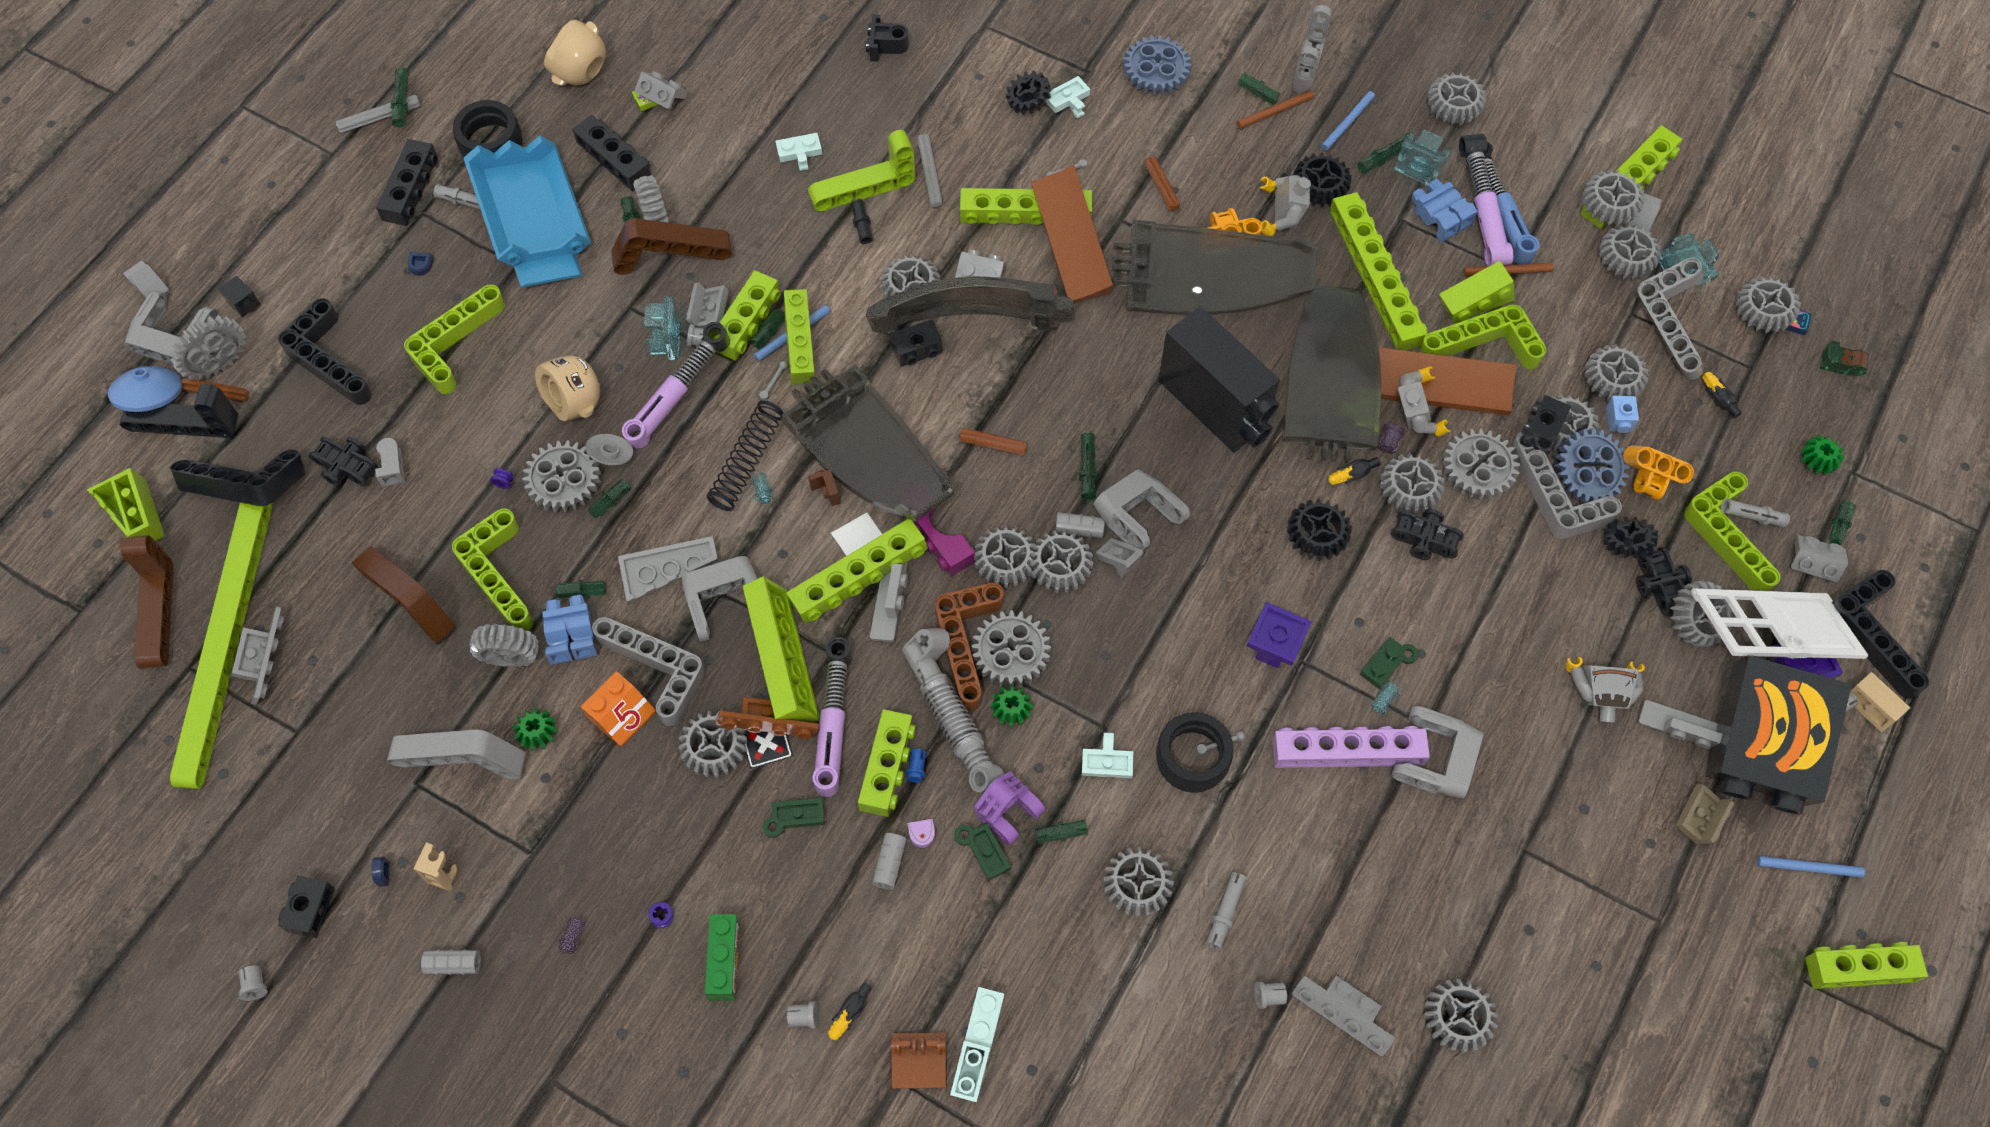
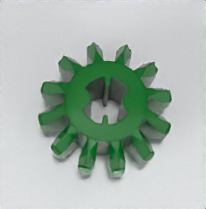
[1800,435,1845,476]
[991,685,1033,729]
[513,707,557,751]

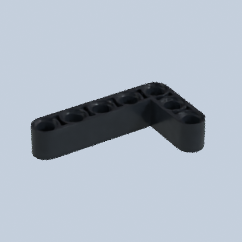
[278,298,372,405]
[119,384,239,438]
[170,449,306,506]
[1832,570,1929,699]

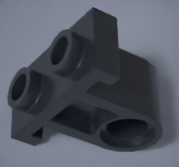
[866,15,909,62]

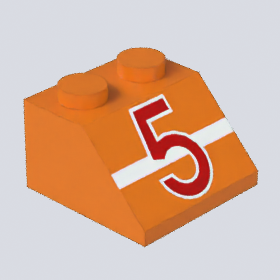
[581,671,656,747]

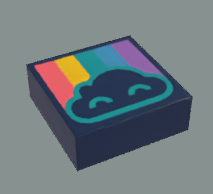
[1785,310,1812,336]

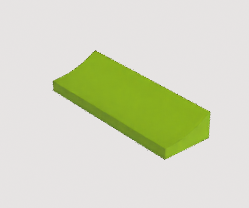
[743,576,820,723]

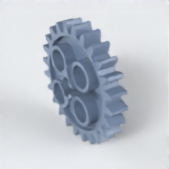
[1123,35,1192,95]
[1554,428,1630,503]

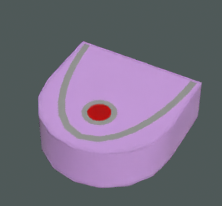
[907,819,935,848]

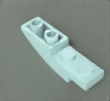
[950,987,1005,1102]

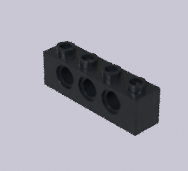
[572,115,651,192]
[376,139,438,226]

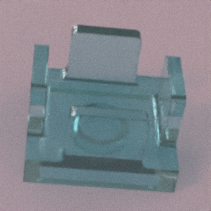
[1394,130,1451,185]
[1658,233,1719,286]
[644,296,680,360]

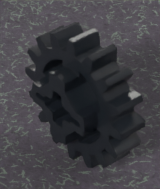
[1005,70,1052,115]
[1604,517,1658,559]

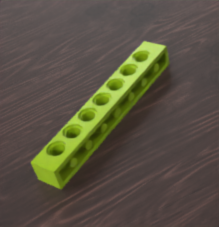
[1329,192,1428,351]

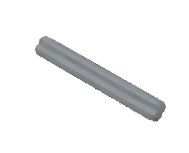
[336,95,420,133]
[918,134,942,208]

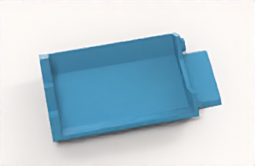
[464,135,591,288]

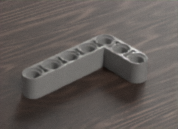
[1638,258,1704,380]
[1511,432,1622,539]
[592,617,705,726]
[387,730,526,779]

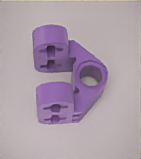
[975,771,1046,846]

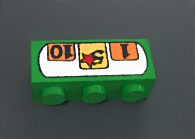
[705,914,740,1001]

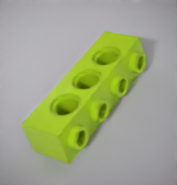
[712,270,781,361]
[784,289,814,385]
[858,709,916,817]
[1805,942,1928,989]

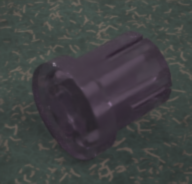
[1378,423,1405,454]

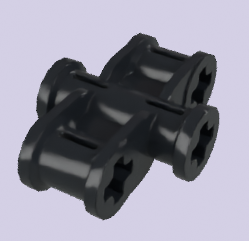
[308,437,379,487]
[1391,509,1464,560]
[1636,546,1692,615]

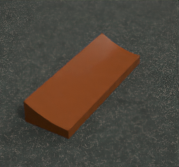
[1031,165,1113,304]
[1373,347,1517,416]

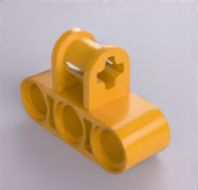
[1199,208,1263,256]
[1623,445,1694,500]

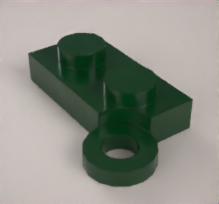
[1360,637,1419,689]
[762,798,825,838]
[954,823,1011,881]

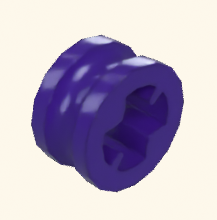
[490,468,514,489]
[649,902,674,928]

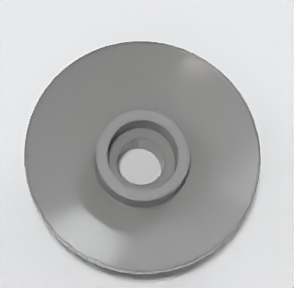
[586,434,633,465]

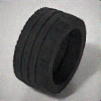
[453,100,523,158]
[1156,712,1233,793]

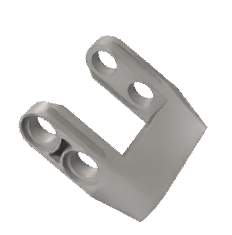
[1293,5,1332,94]
[124,291,219,365]
[1094,469,1190,550]
[681,556,757,642]
[1392,706,1483,799]

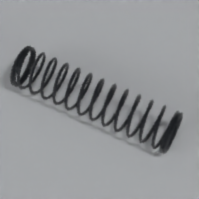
[706,400,785,511]

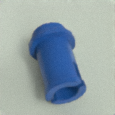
[906,749,927,783]

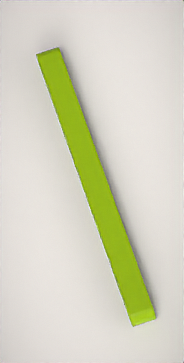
[170,503,272,789]

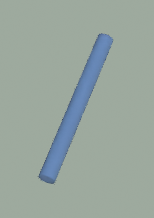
[1321,91,1375,151]
[753,305,830,362]
[1757,856,1865,878]

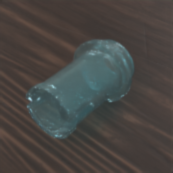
[751,473,774,504]
[1371,681,1399,714]

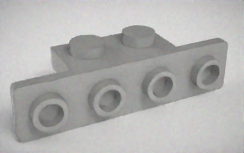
[870,562,908,642]
[231,607,284,705]
[1638,700,1723,749]
[1292,976,1395,1056]

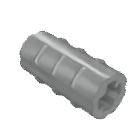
[1055,512,1105,538]
[872,833,906,890]
[421,949,481,976]

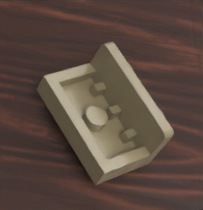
[1675,784,1734,844]

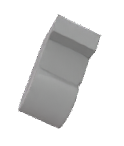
[375,438,406,487]

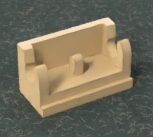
[1850,672,1910,733]
[414,842,458,891]

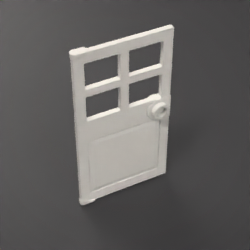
[1691,588,1868,659]

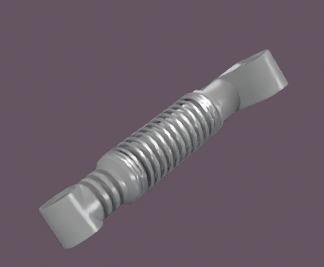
[902,628,1004,792]

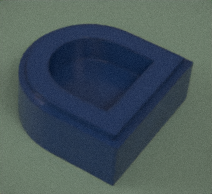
[407,252,434,276]
[371,857,390,887]

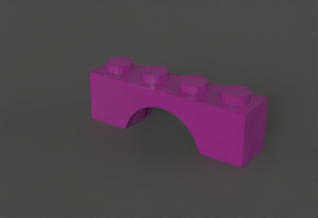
[897,482,975,577]

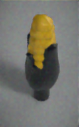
[1702,372,1742,418]
[1328,457,1380,485]
[828,982,872,1040]

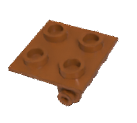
[891,1033,946,1089]

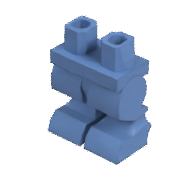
[1411,179,1478,243]
[542,595,598,665]

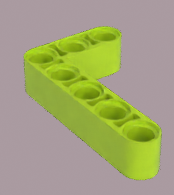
[808,130,915,211]
[404,285,505,394]
[1419,304,1546,370]
[1684,472,1780,591]
[452,509,533,631]

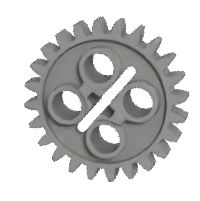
[170,315,246,381]
[1442,429,1520,500]
[522,440,601,513]
[972,610,1051,687]

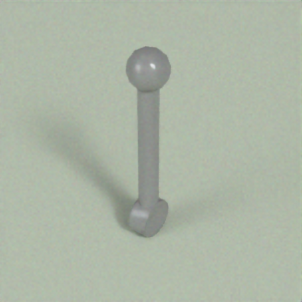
[1046,159,1087,176]
[759,361,788,400]
[1196,731,1245,755]

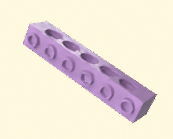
[1272,726,1430,768]

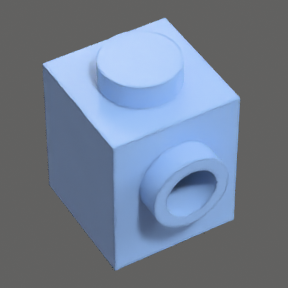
[1606,396,1639,433]

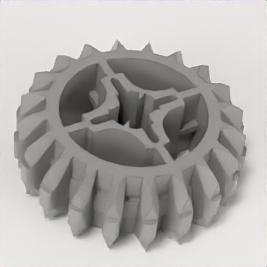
[1427,72,1486,126]
[1582,169,1645,226]
[634,175,669,223]
[1599,223,1661,281]
[881,254,941,312]
[1735,276,1801,334]
[1584,344,1649,402]
[1542,394,1599,452]
[1380,453,1445,514]
[974,525,1036,588]
[1029,530,1093,593]
[1670,581,1732,647]
[469,623,539,668]
[679,710,747,778]
[1103,847,1174,918]
[1424,979,1498,1053]

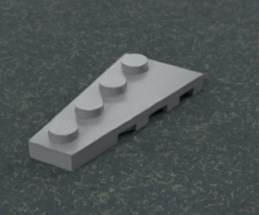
[618,536,718,604]

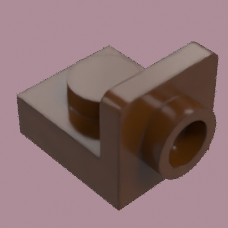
[808,469,841,506]

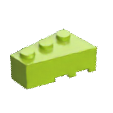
[1439,261,1515,324]
[87,468,165,541]

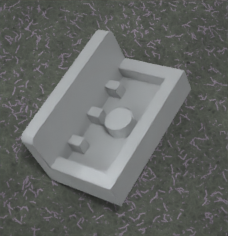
[635,71,688,109]
[955,249,1007,289]
[686,282,729,329]
[1791,535,1848,582]

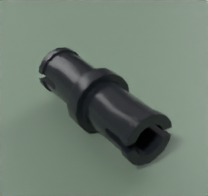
[850,199,873,244]

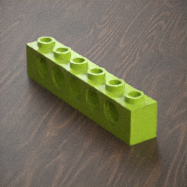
[1580,125,1683,229]
[960,188,1092,225]
[786,518,928,624]

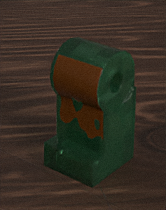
[1820,340,1869,376]

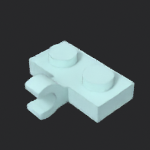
[1045,76,1090,118]
[775,133,822,171]
[1082,733,1133,778]

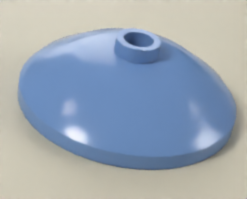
[108,366,183,412]

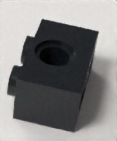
[890,319,943,367]
[1522,395,1571,454]
[278,875,335,939]

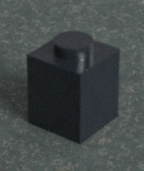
[218,275,260,317]

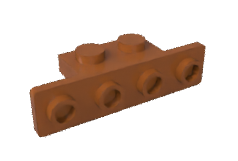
[715,697,819,739]

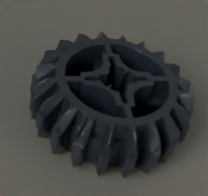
[1293,152,1352,208]
[1287,498,1352,561]

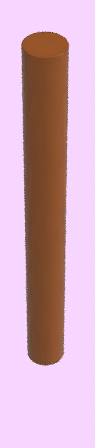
[1237,90,1314,129]
[1463,263,1553,276]

